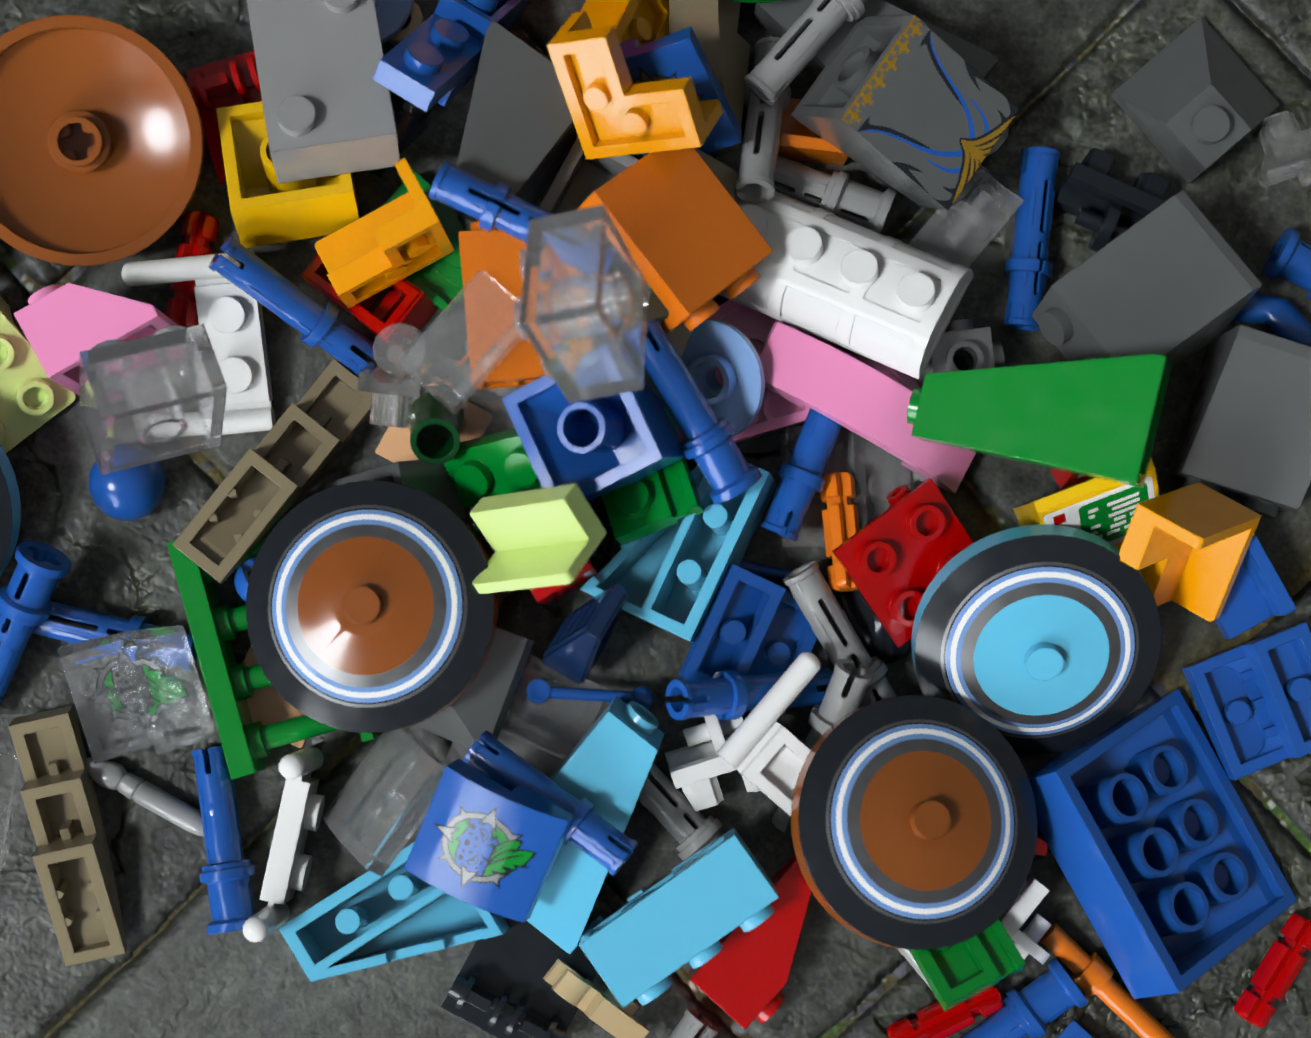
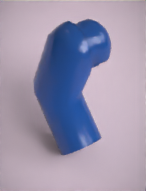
[1232,294,1311,346]

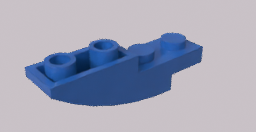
[372,0,531,112]

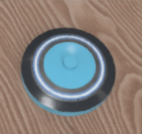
[911,524,1162,755]

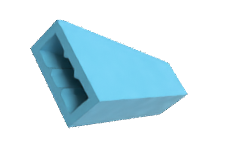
[527,696,664,955]

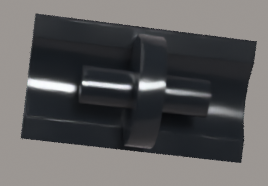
[1054,148,1171,252]

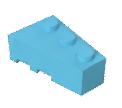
[580,462,777,644]
[579,828,779,1008]
[278,842,510,982]

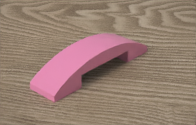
[758,322,976,493]

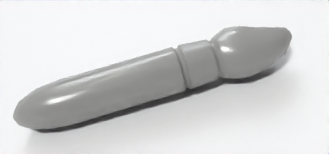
[86,757,204,837]

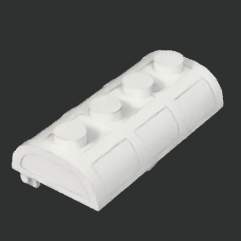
[719,191,973,379]

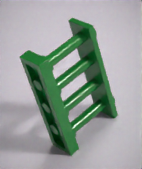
[167,536,381,780]

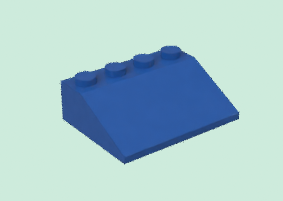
[1028,689,1298,999]

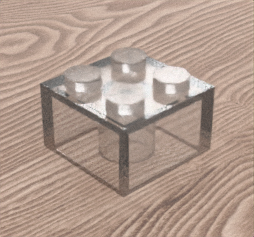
[514,205,649,403]
[79,324,227,475]

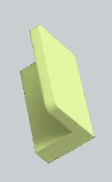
[469,483,607,594]

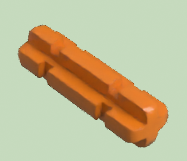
[820,472,860,592]

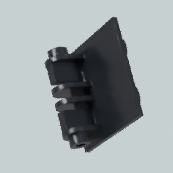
[441,917,597,1038]

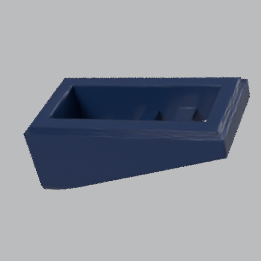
[542,583,628,684]

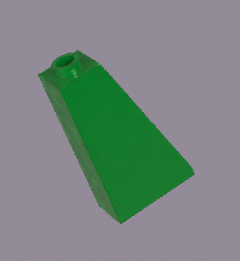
[907,354,1172,488]

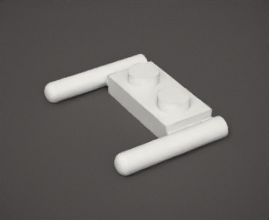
[121,250,276,442]
[717,652,820,817]
[243,747,325,942]

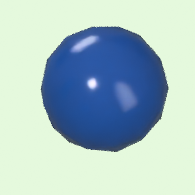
[88,445,166,521]

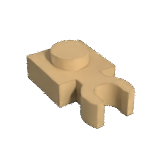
[543,959,650,1038]

